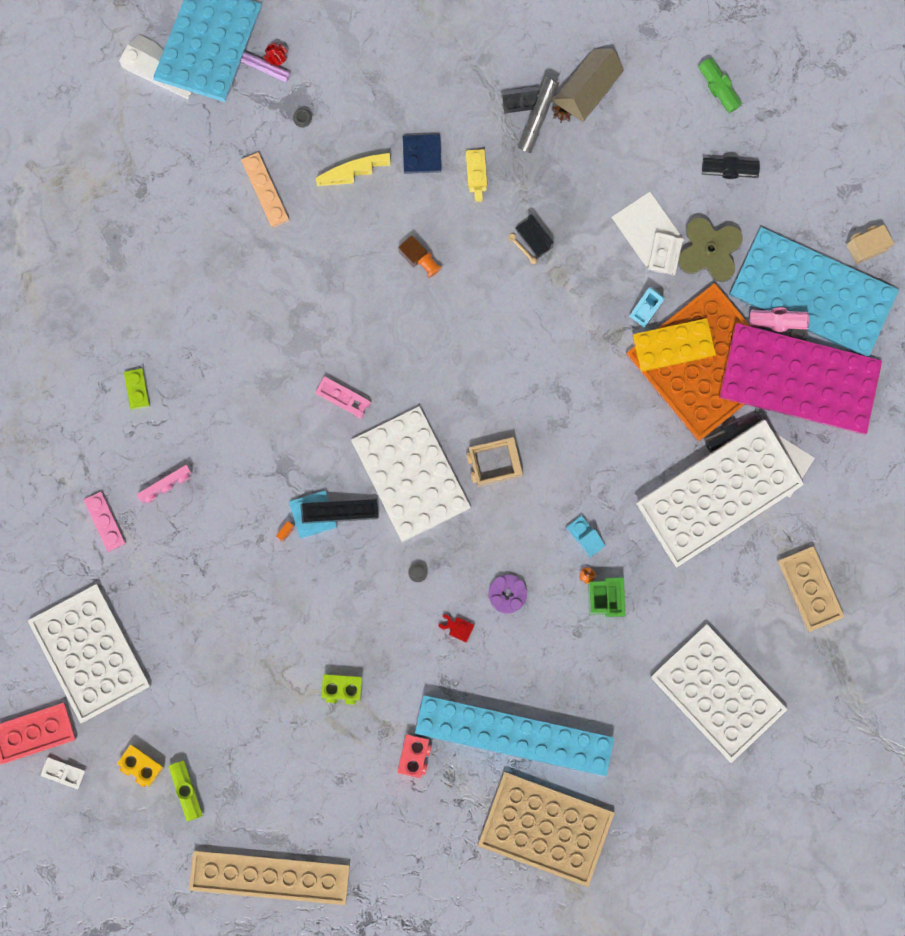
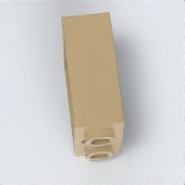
[466,437,523,487]

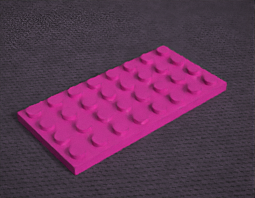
[719,323,882,435]

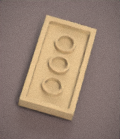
[777,546,844,633]

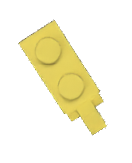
[466,149,487,202]

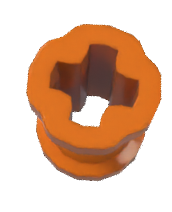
[417,253,442,278]

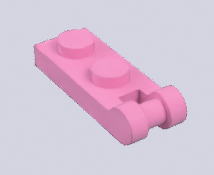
[315,376,371,419]

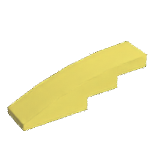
[316,153,391,186]

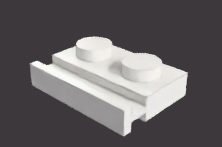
[648,232,683,276]

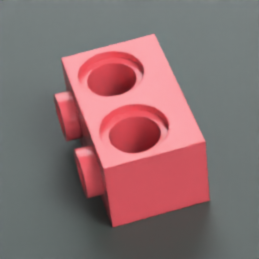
[397,735,432,779]

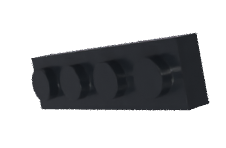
[300,499,379,524]

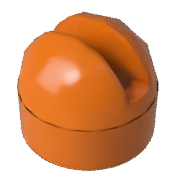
[579,567,596,584]

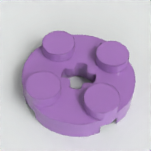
[488,575,527,614]

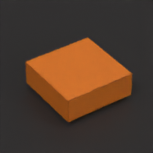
[276,521,294,542]

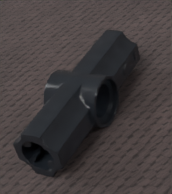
[702,156,760,179]
[704,415,760,453]

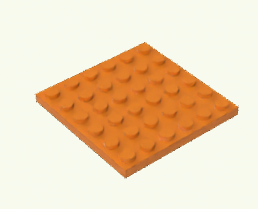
[626,283,751,442]

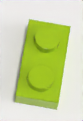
[123,368,150,410]

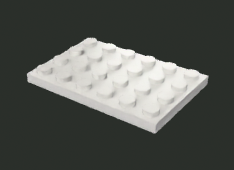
[351,406,471,543]
[28,584,151,724]
[650,625,788,763]

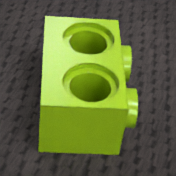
[321,674,363,705]

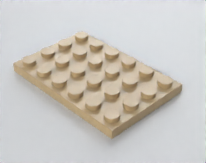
[478,772,615,887]

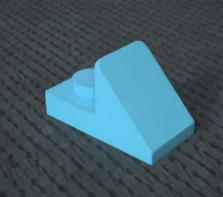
[629,287,665,327]
[566,515,605,558]

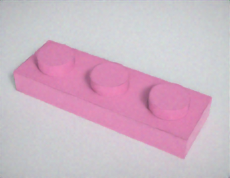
[136,465,192,504]
[84,492,126,552]

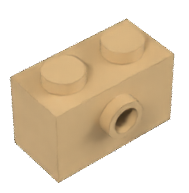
[846,225,895,265]

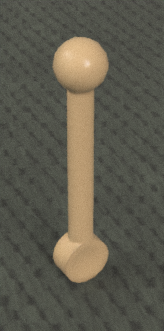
[508,234,537,264]

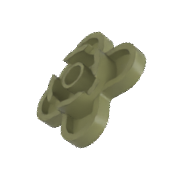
[678,218,743,282]

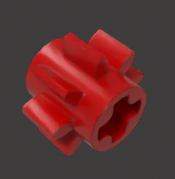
[264,43,288,66]

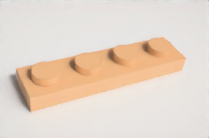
[241,152,289,228]

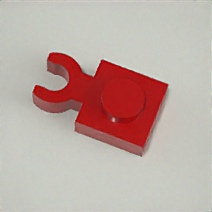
[438,614,475,643]

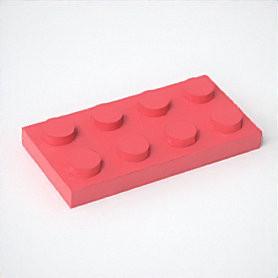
[0,703,76,765]

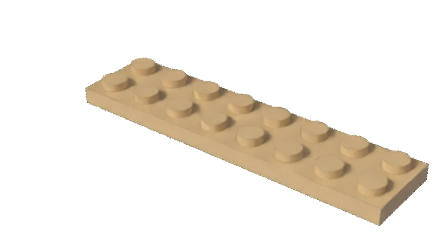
[189,851,350,905]

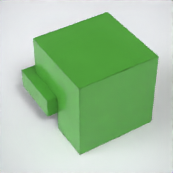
[588,577,626,618]

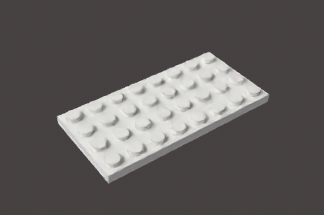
[635,420,804,568]

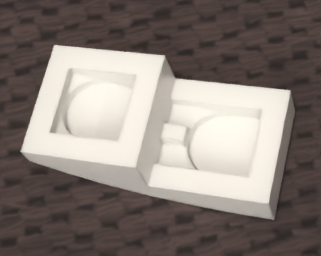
[40,757,85,789]

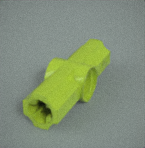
[168,760,203,822]

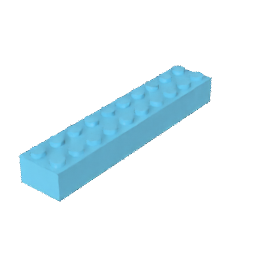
[415,695,614,777]

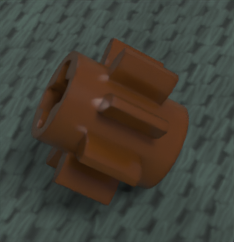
[552,104,571,123]

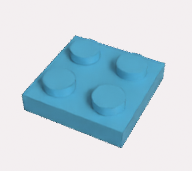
[289,491,337,539]

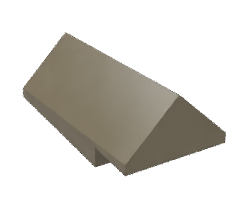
[553,49,624,122]

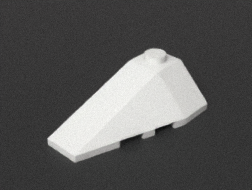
[119,34,192,99]

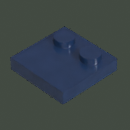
[403,134,441,174]

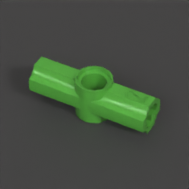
[698,58,742,114]

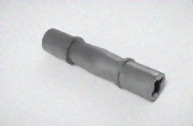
[517,77,560,153]

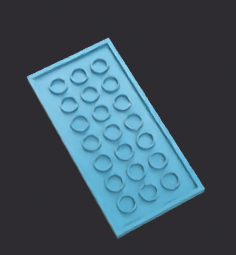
[729,227,899,357]

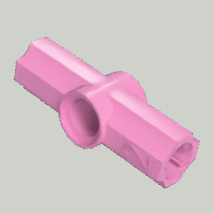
[750,307,809,332]

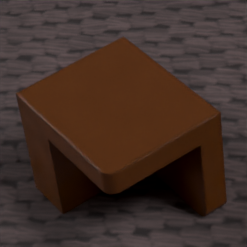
[398,236,427,268]

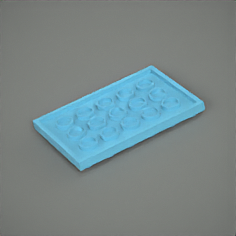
[153,0,262,102]

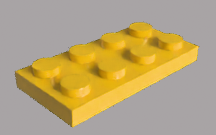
[632,318,716,372]

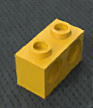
[117,745,164,787]

